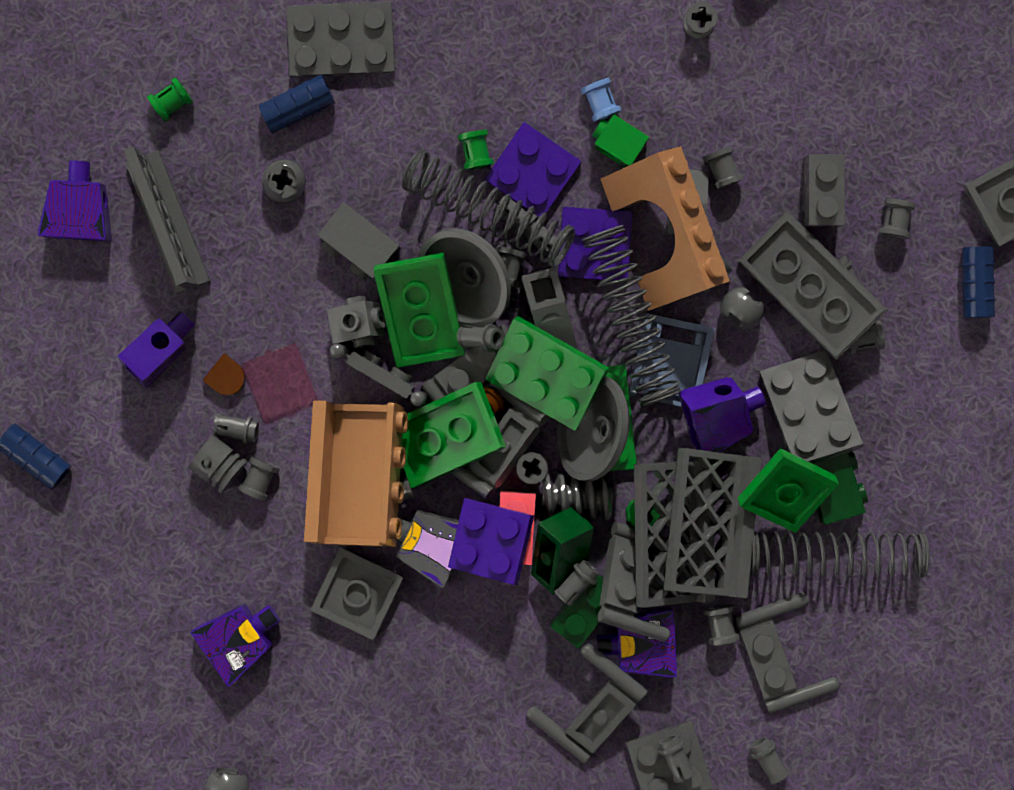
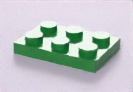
[373,253,466,368]
[485,316,609,431]
[402,382,506,488]

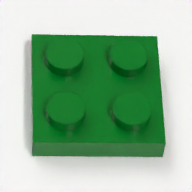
[738,448,839,533]

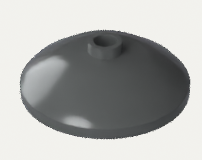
[417,228,511,327]
[557,376,630,481]

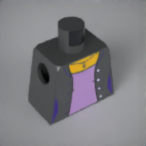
[396,510,459,588]

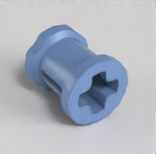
[580,78,622,123]

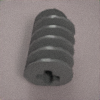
[541,474,614,521]

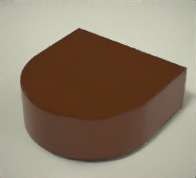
[202,353,246,395]

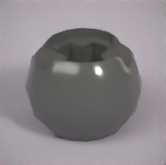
[261,159,306,203]
[720,287,764,331]
[205,767,249,790]

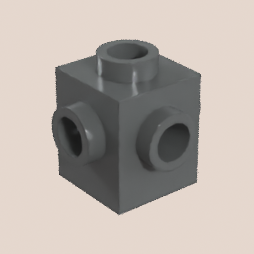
[327,296,386,349]

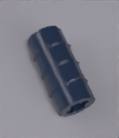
[258,75,335,134]
[961,246,996,318]
[0,423,72,490]

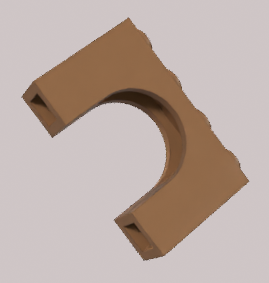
[601,146,730,311]

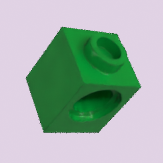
[592,114,649,168]

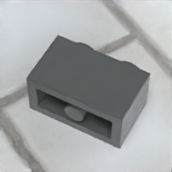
[803,154,845,228]
[318,202,401,281]

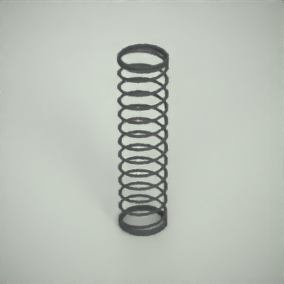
[402,149,575,268]
[582,225,682,406]
[750,531,930,578]

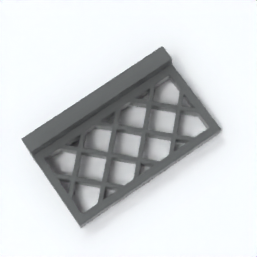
[123,146,211,294]
[663,448,762,598]
[634,460,715,608]

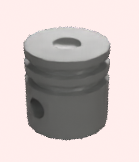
[188,435,247,494]

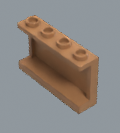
[304,401,408,547]

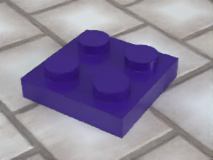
[484,122,581,218]
[558,207,633,282]
[448,498,535,585]

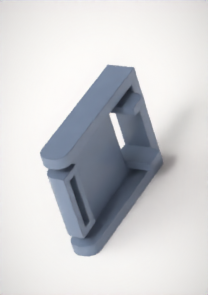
[629,313,715,407]

